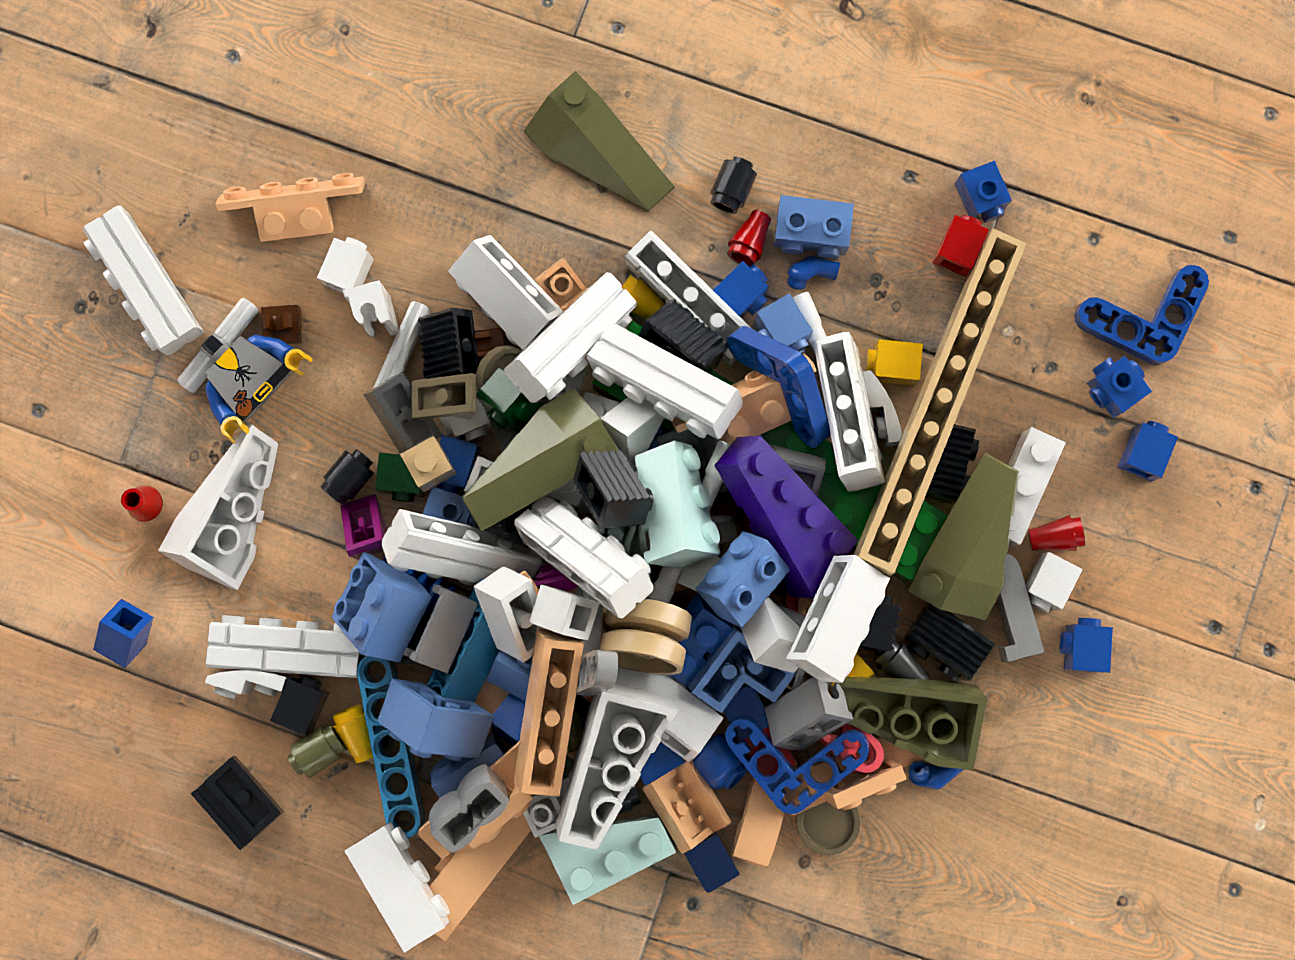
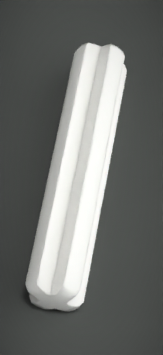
[177,298,258,393]
[373,301,430,388]

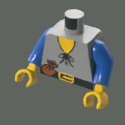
[200,333,313,444]

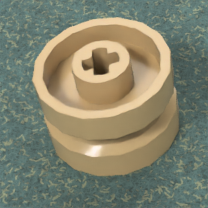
[600,598,692,675]

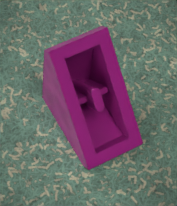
[340,494,387,560]

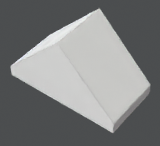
[600,397,664,466]
[740,597,800,673]

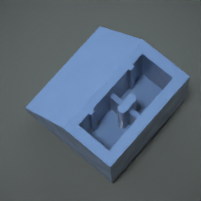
[332,552,432,663]

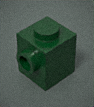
[476,368,543,433]
[375,452,425,502]

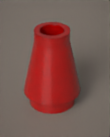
[727,210,772,267]
[121,485,163,522]
[1028,515,1085,551]

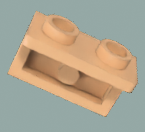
[642,759,731,854]

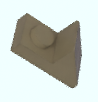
[412,373,476,420]

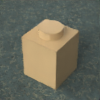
[400,436,457,492]

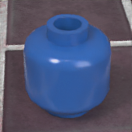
[693,734,748,790]

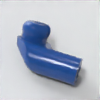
[787,256,840,290]
[908,761,964,790]

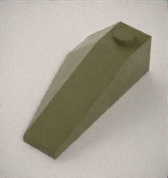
[524,71,675,212]
[462,388,618,531]
[908,453,1019,620]
[832,676,987,771]

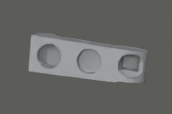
[996,554,1045,662]

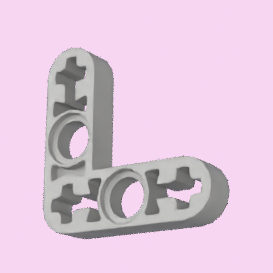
[576,587,618,696]

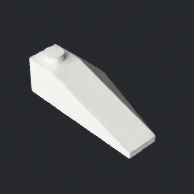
[158,424,279,590]

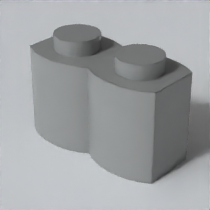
[429,764,509,853]

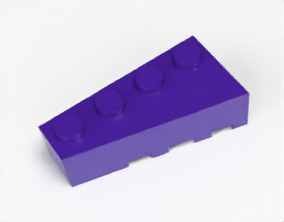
[714,436,858,599]

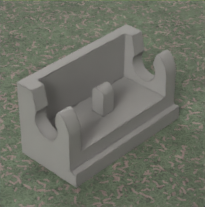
[403,584,478,674]
[765,677,853,751]

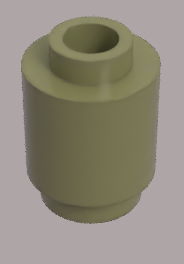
[288,724,347,777]

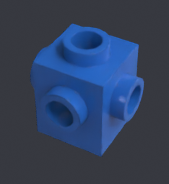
[1087,356,1152,418]

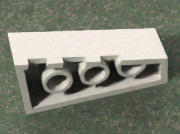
[556,683,679,850]

